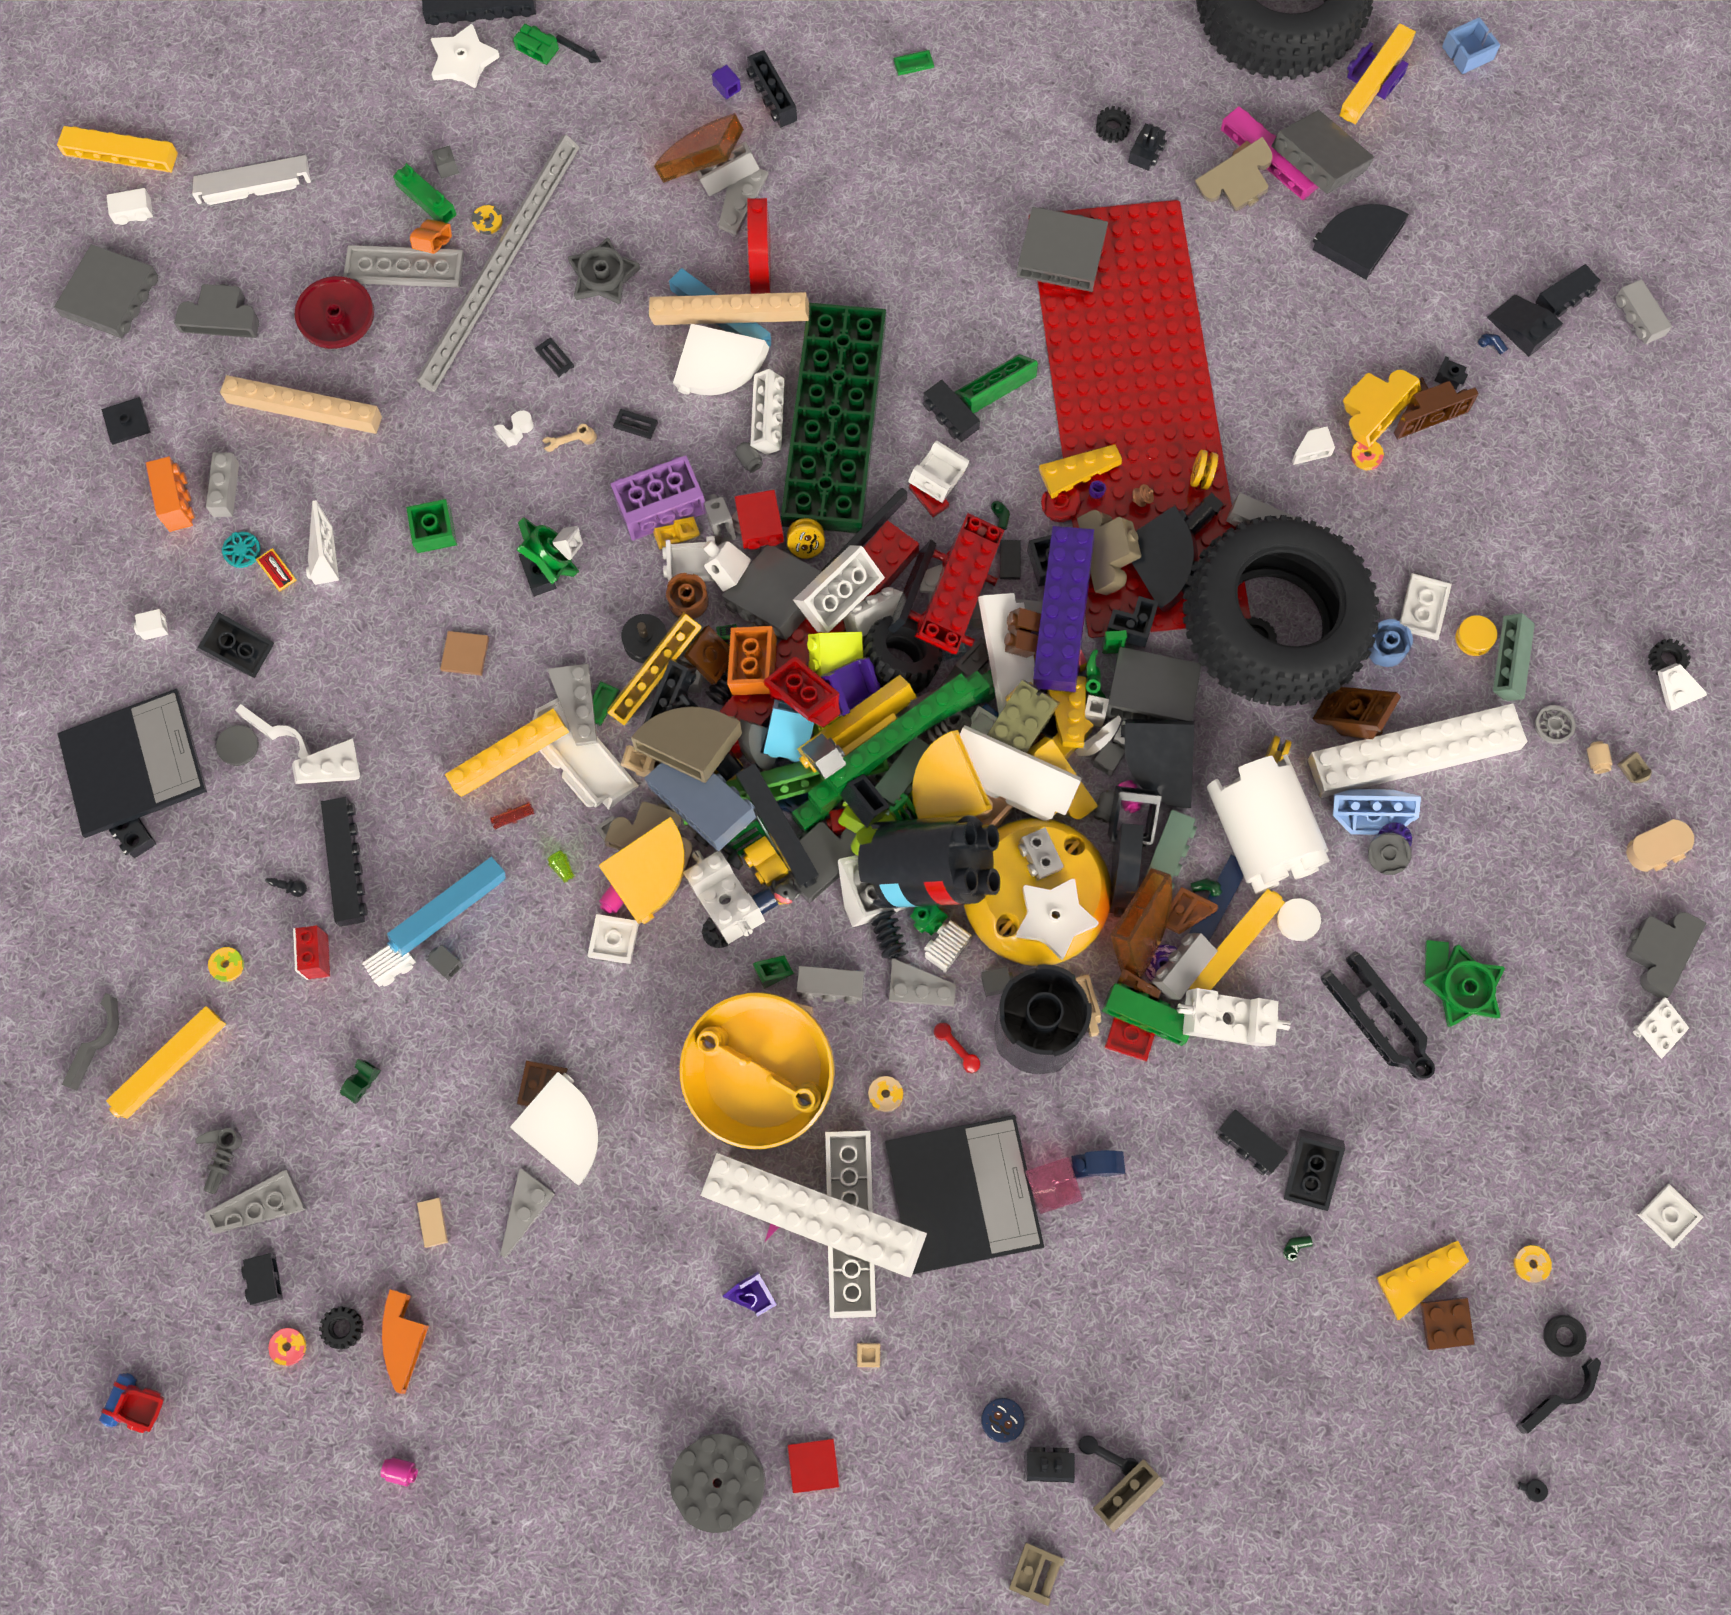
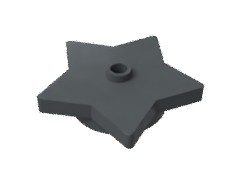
[568,238,640,304]

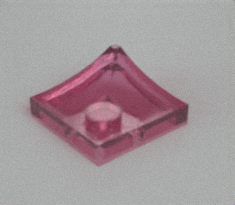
[1025,1157,1083,1214]

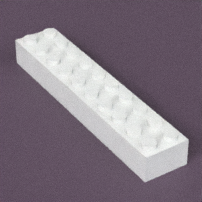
[1307,704,1527,798]
[700,1153,927,1278]

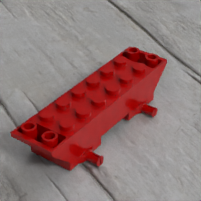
[908,513,1004,654]

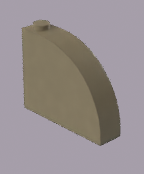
[631,707,742,783]

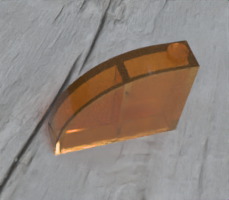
[654,113,744,183]
[1110,868,1172,979]

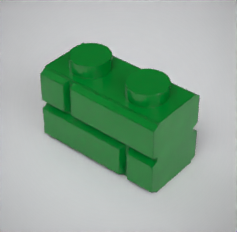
[513,24,559,65]

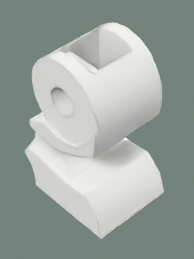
[494,410,534,447]

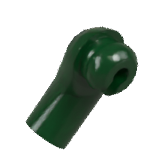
[991,501,1010,530]
[1190,878,1222,897]
[1283,1235,1313,1261]

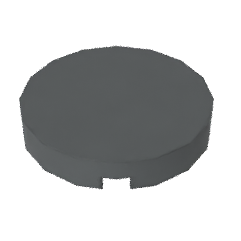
[216,725,259,766]
[1368,832,1412,875]

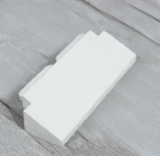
[192,155,311,205]
[978,593,1041,715]
[533,698,638,810]
[960,725,1082,821]

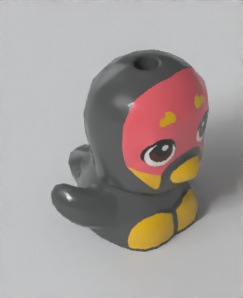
[772,878,801,905]

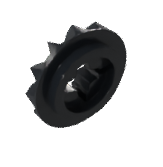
[702,917,732,948]

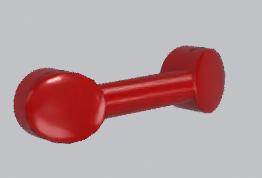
[934,1022,980,1073]

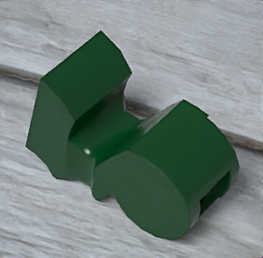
[340,1059,381,1104]

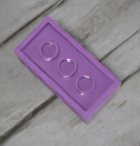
[610,455,706,541]

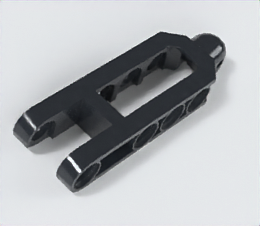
[1320,951,1435,1080]

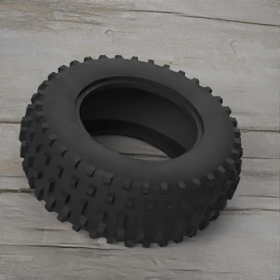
[1196,0,1374,80]
[1183,515,1380,706]

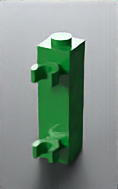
[393,163,457,223]

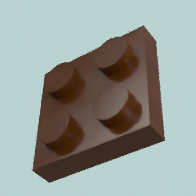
[684,625,730,685]
[1420,1297,1475,1350]

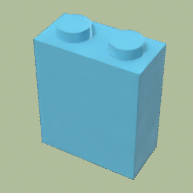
[763,700,814,762]

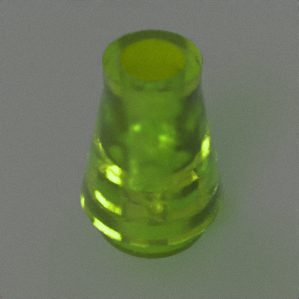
[547,850,575,883]

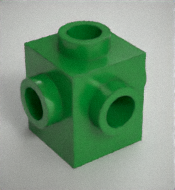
[910,906,949,936]

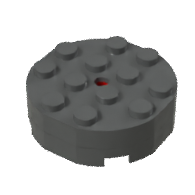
[670,1434,766,1533]

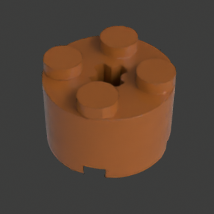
[666,573,709,619]

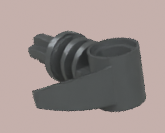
[922,711,972,746]
[195,1128,242,1194]

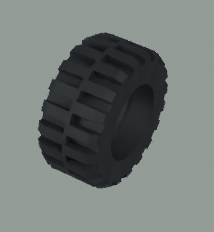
[863,615,943,694]

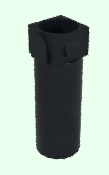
[1186,493,1224,536]

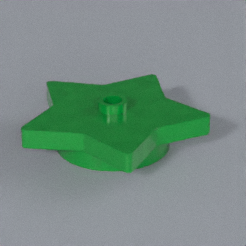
[516,517,579,584]
[1423,945,1505,1027]

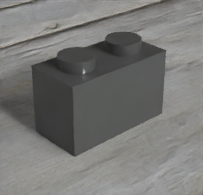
[801,734,846,779]

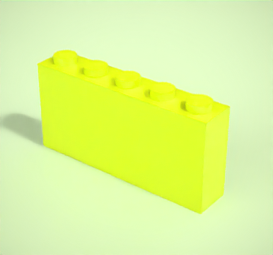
[807,632,863,736]

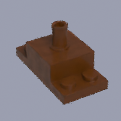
[1394,377,1479,439]
[1312,687,1401,739]

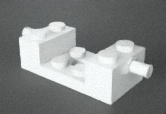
[683,850,765,944]
[1177,988,1291,1047]

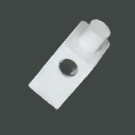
[703,540,752,592]

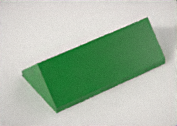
[954,354,1038,413]

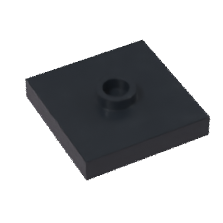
[101,397,151,445]

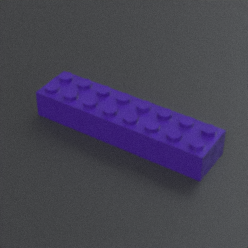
[1033,526,1094,692]

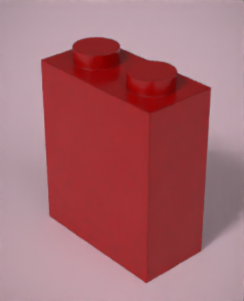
[734,489,784,549]

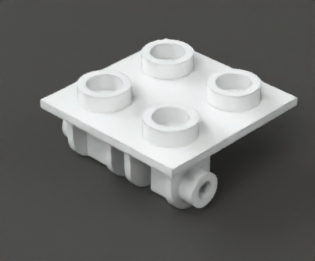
[1633,997,1689,1059]

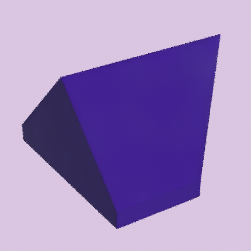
[722,1272,777,1317]

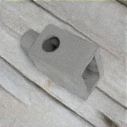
[704,494,736,545]

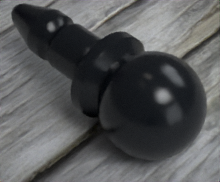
[265,878,307,897]

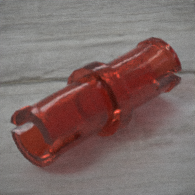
[490,802,535,830]

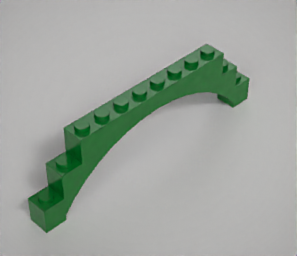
[792,669,996,833]

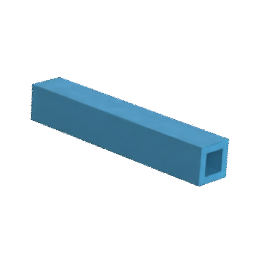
[669,268,771,348]
[387,856,506,957]

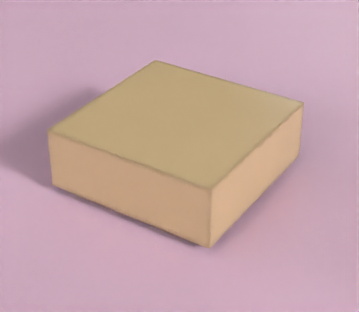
[857,1343,880,1367]

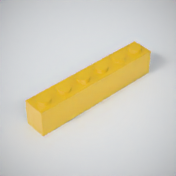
[57,126,178,172]
[607,612,702,726]
[445,708,569,797]

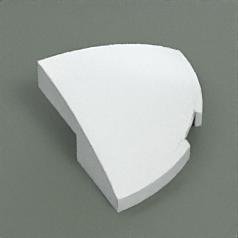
[1075,716,1121,756]

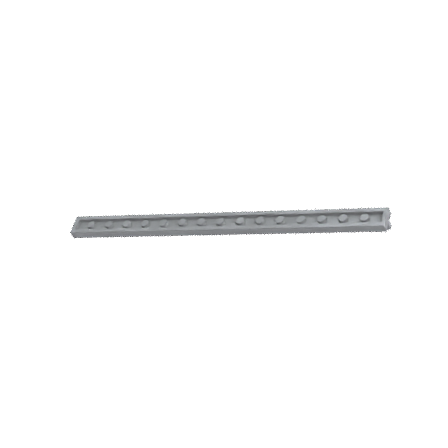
[416,134,580,392]

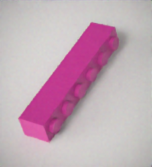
[1221,106,1318,200]

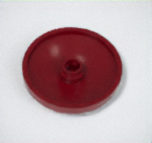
[294,276,374,349]

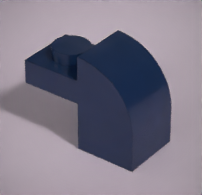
[1071,1150,1126,1179]

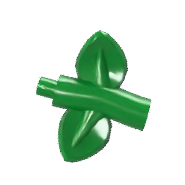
[1086,649,1107,699]

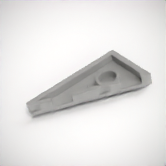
[500,1168,555,1258]

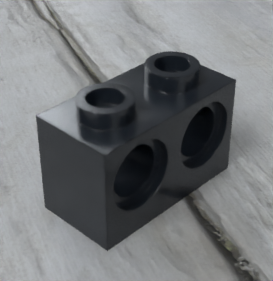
[108,818,156,858]

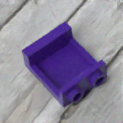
[1347,42,1409,100]
[820,658,881,716]

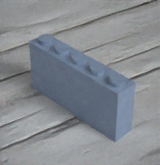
[644,763,756,852]

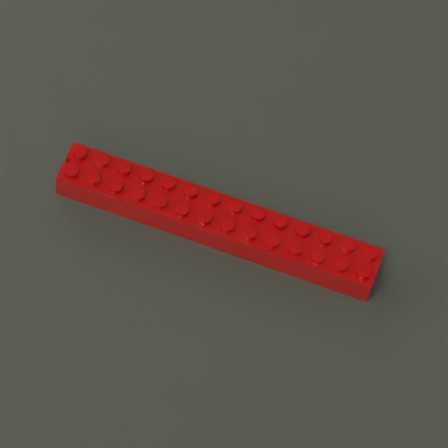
[719,520,919,759]

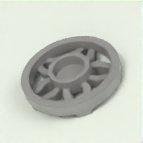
[1535,705,1576,744]

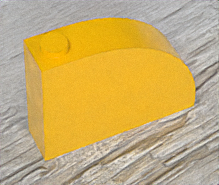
[912,730,993,819]
[599,817,685,924]

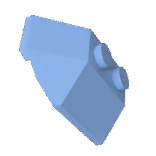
[1332,789,1421,835]

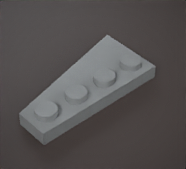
[719,169,769,235]
[547,664,597,746]
[204,1170,306,1234]

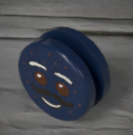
[981,1398,1025,1443]

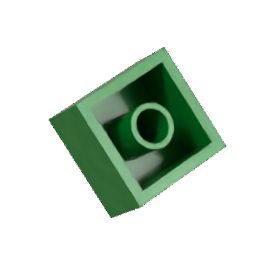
[406,499,457,553]

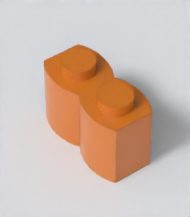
[410,219,452,253]

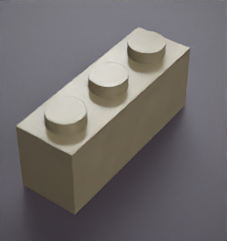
[1093,1459,1164,1533]

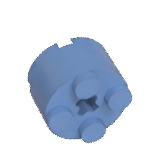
[1368,619,1413,667]

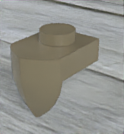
[1617,752,1652,783]

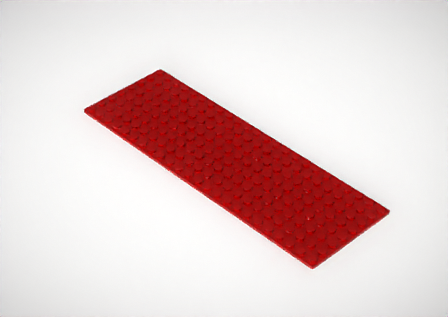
[1028,200,1251,638]

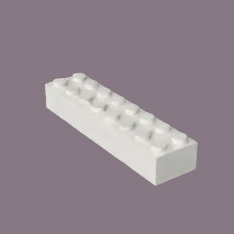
[825,1131,876,1318]

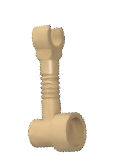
[542,424,597,452]

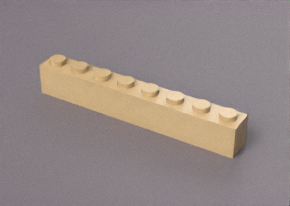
[649,292,809,325]
[220,375,382,434]

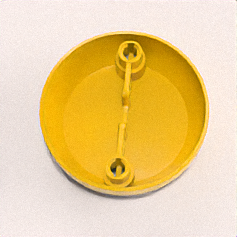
[964,818,1112,966]
[680,992,835,1149]

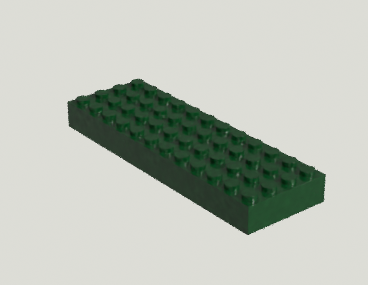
[781,303,886,533]

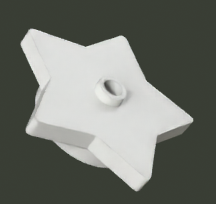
[431,24,500,88]
[1016,879,1099,960]

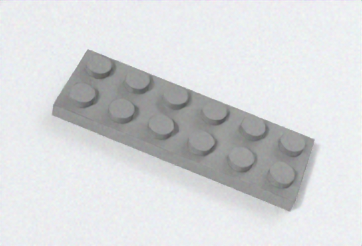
[343,245,464,288]

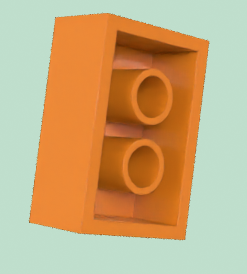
[146,456,195,532]
[727,626,777,695]

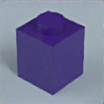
[711,64,741,100]

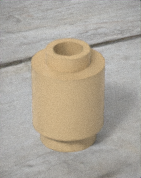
[1587,741,1612,774]

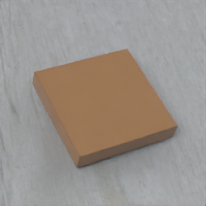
[440,631,489,676]

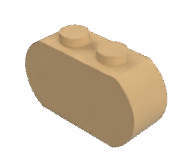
[1626,819,1694,872]

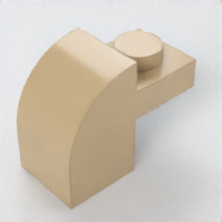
[620,745,662,777]

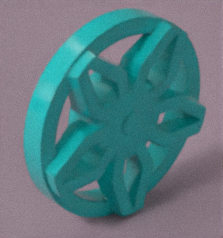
[222,532,261,568]

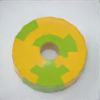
[208,947,244,982]

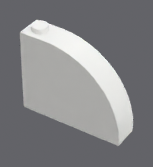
[673,324,769,395]
[511,1072,598,1186]

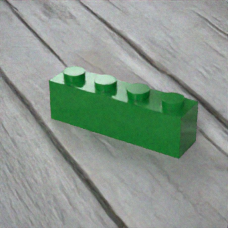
[1101,983,1189,1046]

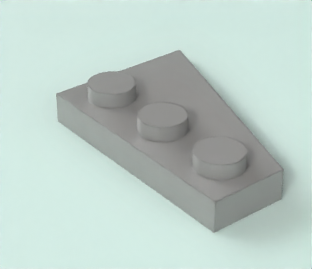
[889,958,956,1007]

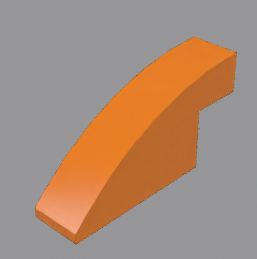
[382,1289,429,1394]

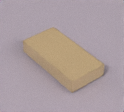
[417,1198,448,1248]

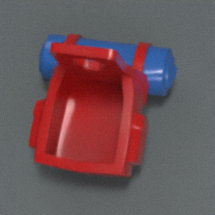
[99,1373,165,1434]

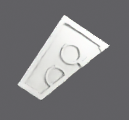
[292,739,360,784]

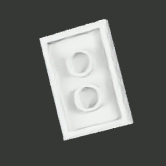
[1399,573,1452,640]

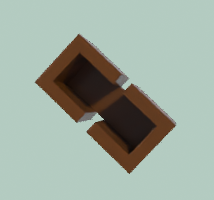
[1004,608,1041,658]

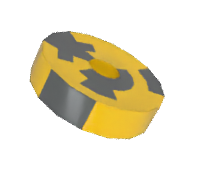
[472,205,503,235]

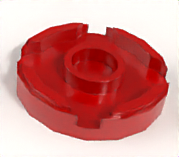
[1041,486,1082,522]

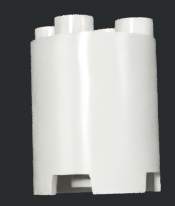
[1207,754,1330,894]

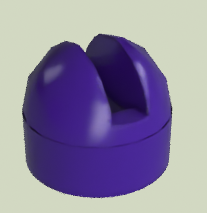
[1089,481,1106,499]

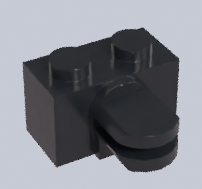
[1128,123,1167,171]

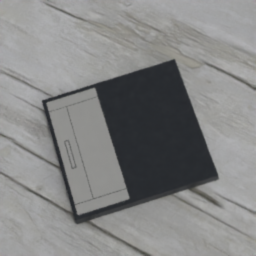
[57,688,207,838]
[885,1115,1044,1275]

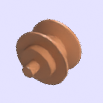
[1132,484,1154,507]

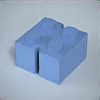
[1442,17,1500,74]

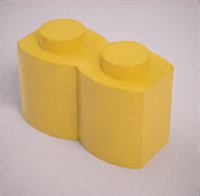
[743,836,789,887]

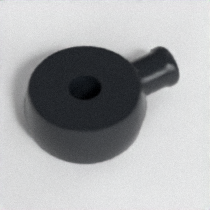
[1517,1479,1548,1503]

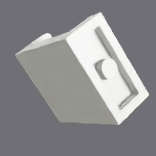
[908,441,969,503]
[662,536,716,582]

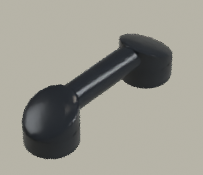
[694,833,743,870]
[1078,1435,1139,1476]

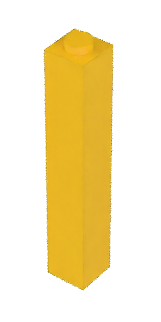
[1339,23,1416,125]
[797,675,917,773]
[1188,889,1285,990]
[106,1006,226,1119]

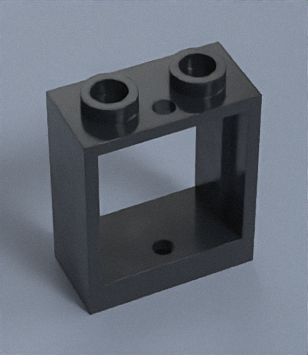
[1107,786,1162,847]

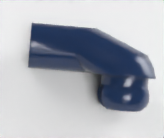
[1478,333,1508,355]

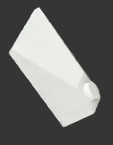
[306,500,339,585]
[838,855,908,927]

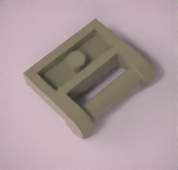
[1009,1542,1065,1606]

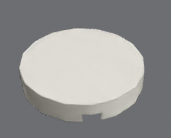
[1277,898,1321,941]

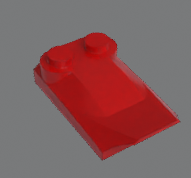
[764,656,840,728]

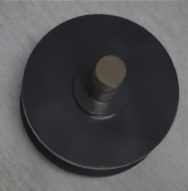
[621,614,667,664]

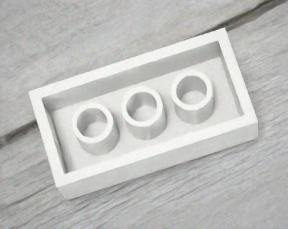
[793,545,885,633]

